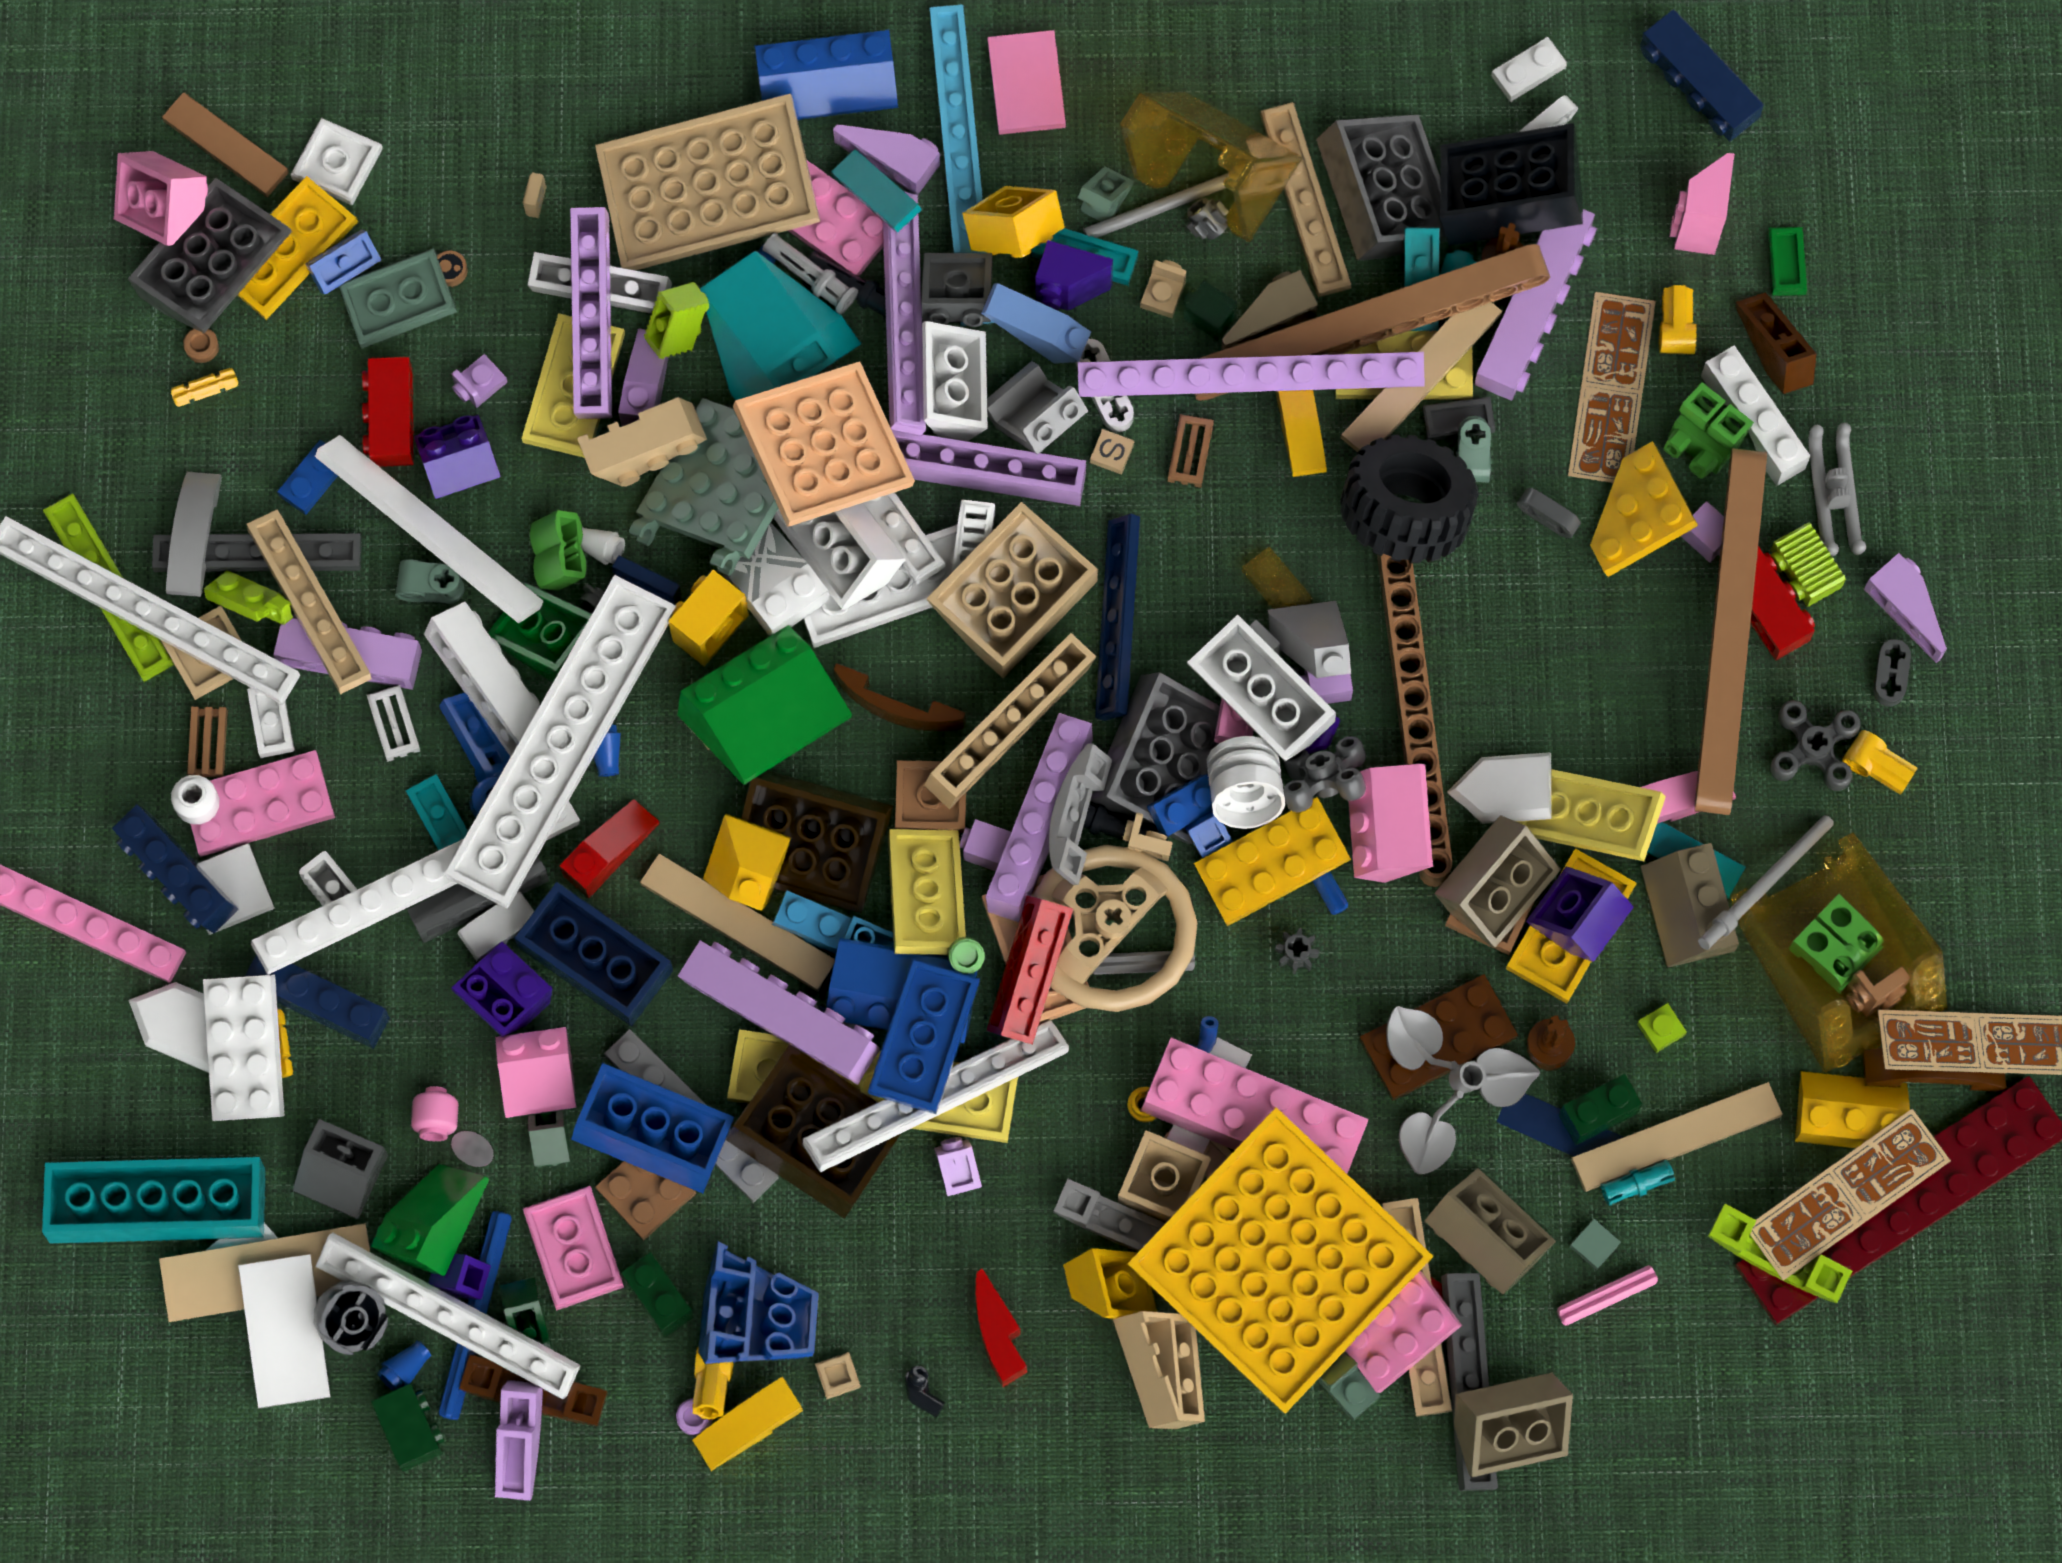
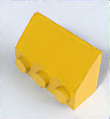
[1795,1071,1910,1148]

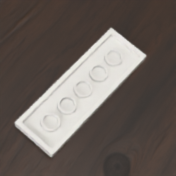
[803,517,986,648]

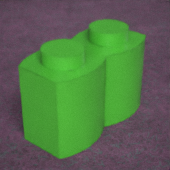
[530,510,586,591]

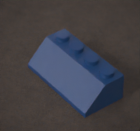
[755,30,898,120]
[826,938,978,1043]
[571,1063,734,1194]

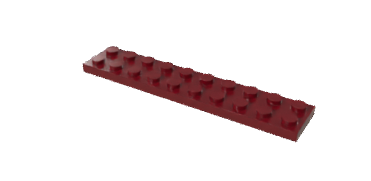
[1735,1076,2062,1326]

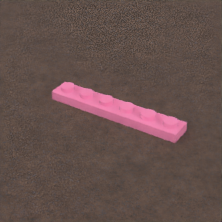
[0,865,186,983]

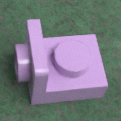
[451,354,508,408]
[934,1137,982,1196]

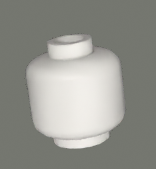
[171,775,220,824]

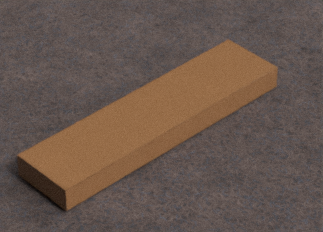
[162,92,289,198]

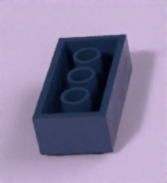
[515,882,673,1027]

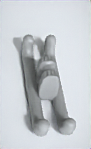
[1809,422,1866,557]

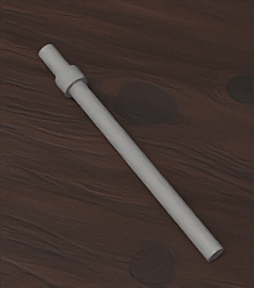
[1083,157,1276,238]
[1698,815,1834,950]

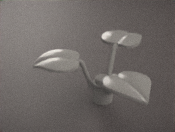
[1386,1006,1540,1174]

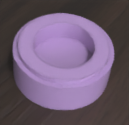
[676,1398,713,1436]

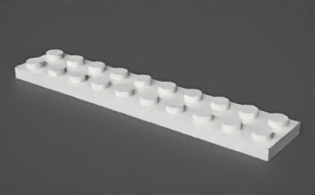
[444,575,676,909]

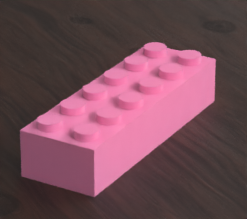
[1140,1038,1369,1173]

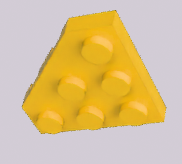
[1590,441,1698,577]

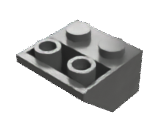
[293,1119,388,1219]

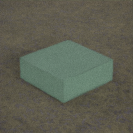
[1570,1219,1621,1270]

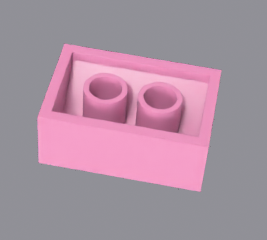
[114,151,208,246]
[1670,153,1734,255]
[1349,764,1433,883]

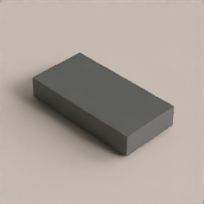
[1422,397,1496,441]

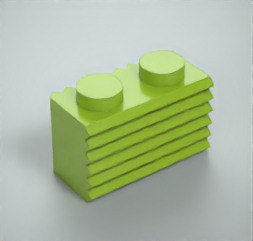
[644,282,709,360]
[1770,522,1846,607]

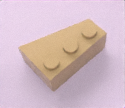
[577,397,707,486]
[1113,1311,1205,1429]

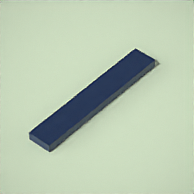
[1095,514,1140,721]

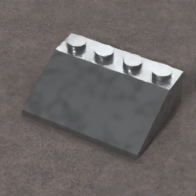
[1316,115,1447,261]
[128,178,292,333]
[1090,672,1220,844]

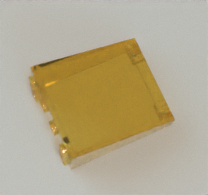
[1120,93,1303,243]
[1731,832,1947,1073]

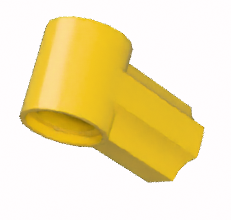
[1659,285,1696,354]
[1842,730,1918,795]
[692,1346,734,1420]

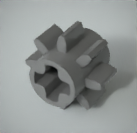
[1186,198,1229,240]
[1275,928,1319,974]

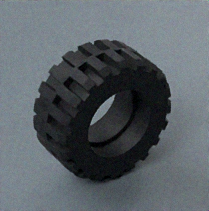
[1340,435,1478,563]

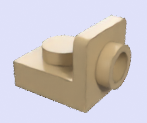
[1140,260,1186,318]
[1123,813,1173,861]

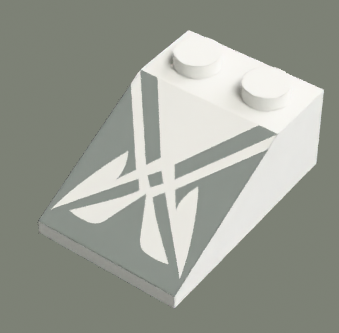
[711,522,828,636]

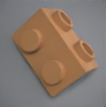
[1846,967,1911,1018]

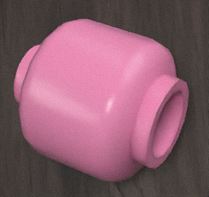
[411,1086,459,1142]

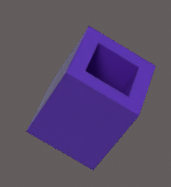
[428,1254,491,1300]

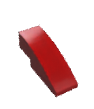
[976,1268,1027,1387]

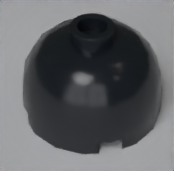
[314,1281,388,1355]

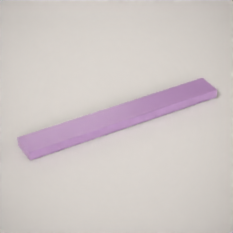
[883,192,926,435]

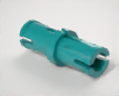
[1600,1160,1675,1206]

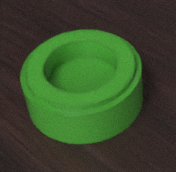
[948,937,985,974]

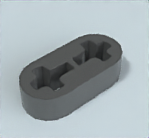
[1517,488,1581,539]
[1873,639,1911,706]

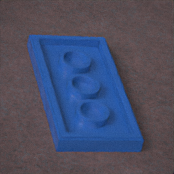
[868,958,980,1114]

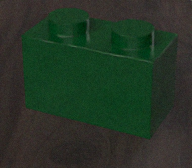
[1559,1074,1643,1146]
[621,1252,694,1338]
[371,1383,445,1472]

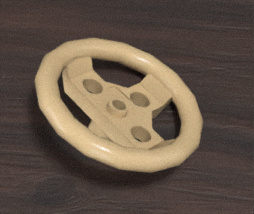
[1032,845,1198,1012]

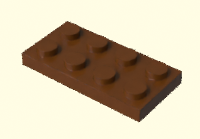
[1359,974,1518,1101]

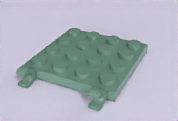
[629,398,779,577]

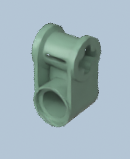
[1455,415,1491,483]
[395,560,465,604]

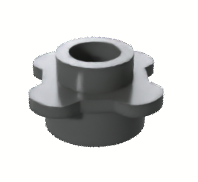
[578,584,604,614]

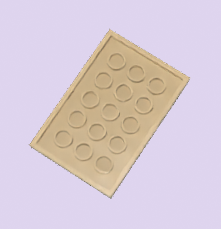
[595,94,821,270]

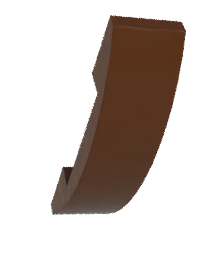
[834,663,966,732]
[1863,1048,2006,1092]
[459,1355,608,1426]

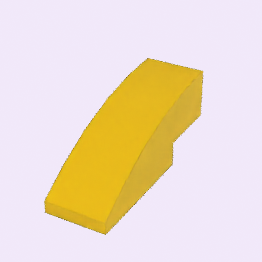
[1275,390,1327,477]
[692,1377,802,1471]

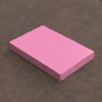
[988,30,1066,135]
[523,1186,624,1311]

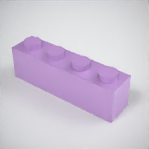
[273,614,422,690]

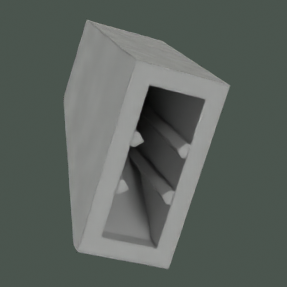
[1268,601,1351,678]

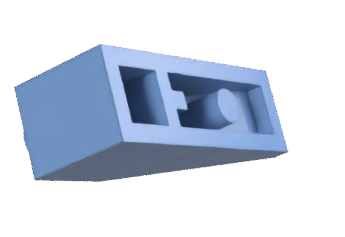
[981,283,1091,363]

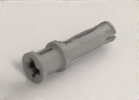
[762,233,858,315]

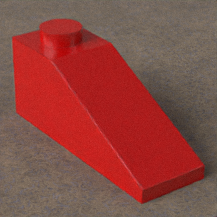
[560,799,660,899]

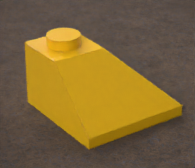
[703,814,791,911]
[1063,1248,1157,1319]

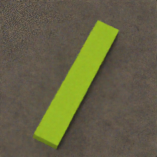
[43,493,174,682]

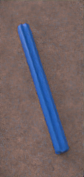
[438,1211,512,1420]

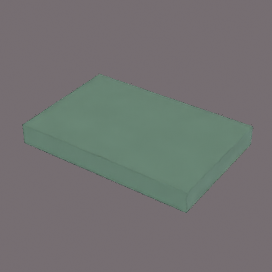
[339,248,457,348]

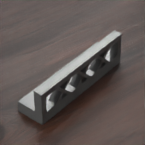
[407,856,550,943]

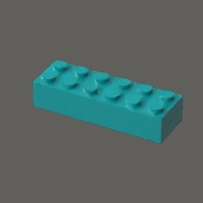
[42,1157,266,1243]

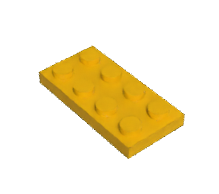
[237,176,358,320]
[1194,797,1351,926]
[1506,848,1636,1003]

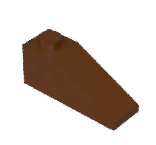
[1735,292,1817,394]

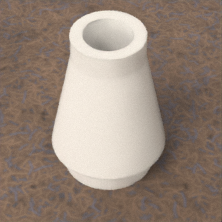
[580,527,625,565]

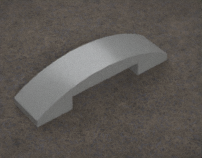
[166,472,222,597]
[1049,743,1112,885]
[1054,1179,1167,1252]

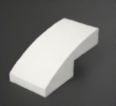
[457,892,534,961]

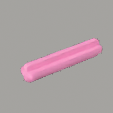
[1557,1265,1658,1325]

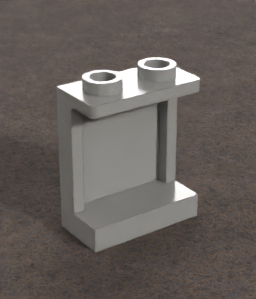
[987,361,1088,455]

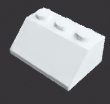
[922,321,988,441]

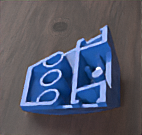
[698,1241,819,1364]

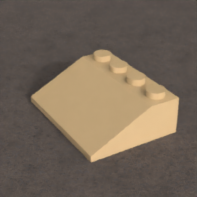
[927,502,1098,678]

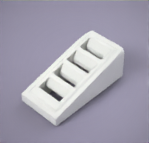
[952,500,995,572]

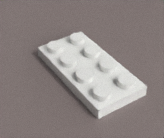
[203,975,284,1121]

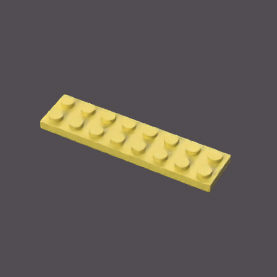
[727,1029,1018,1143]

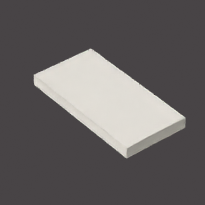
[238,1254,330,1408]

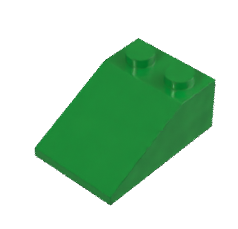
[488,583,592,682]
[371,1164,489,1277]

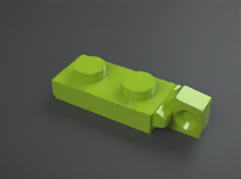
[204,570,293,625]

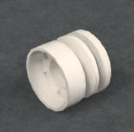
[1206,736,1285,829]

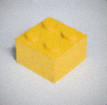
[962,186,1065,258]
[668,570,749,666]

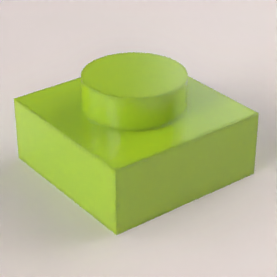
[1637,1003,1687,1053]

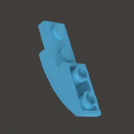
[772,890,894,954]

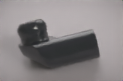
[905,1366,946,1418]

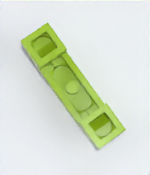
[1708,1204,1852,1303]

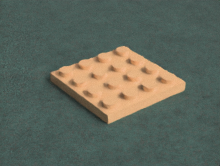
[733,361,915,527]

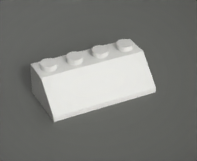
[773,503,905,609]
[1187,615,1336,762]

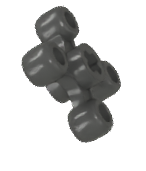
[1770,700,1861,791]
[1283,736,1366,813]

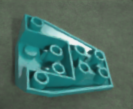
[700,251,861,401]

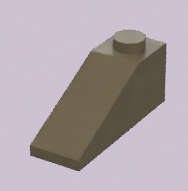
[1221,270,1318,351]

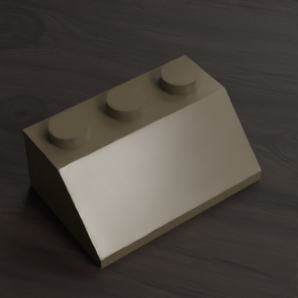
[1434,815,1561,948]
[1640,843,1739,968]
[1424,1168,1556,1295]
[1454,1373,1573,1477]

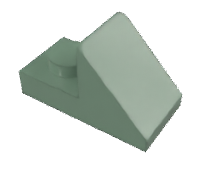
[1078,166,1134,222]
[1317,1352,1381,1421]

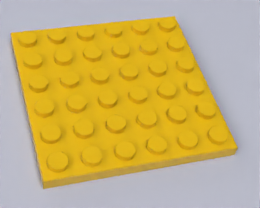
[1128,1107,1433,1414]

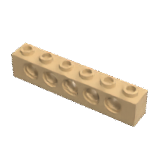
[924,633,1096,809]

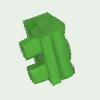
[1663,382,1754,479]
[1789,894,1884,993]

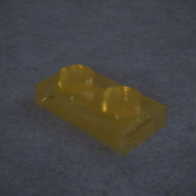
[1242,547,1313,609]

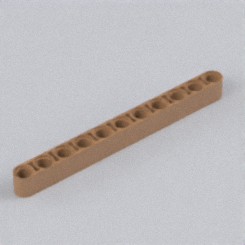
[1195,244,1550,401]
[1694,448,1767,815]
[1377,554,1452,887]

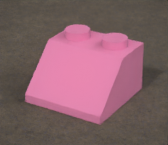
[495,1027,576,1118]

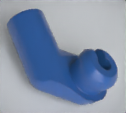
[1188,1016,1219,1053]

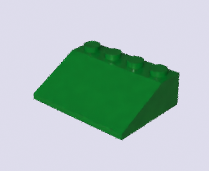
[677,625,852,785]

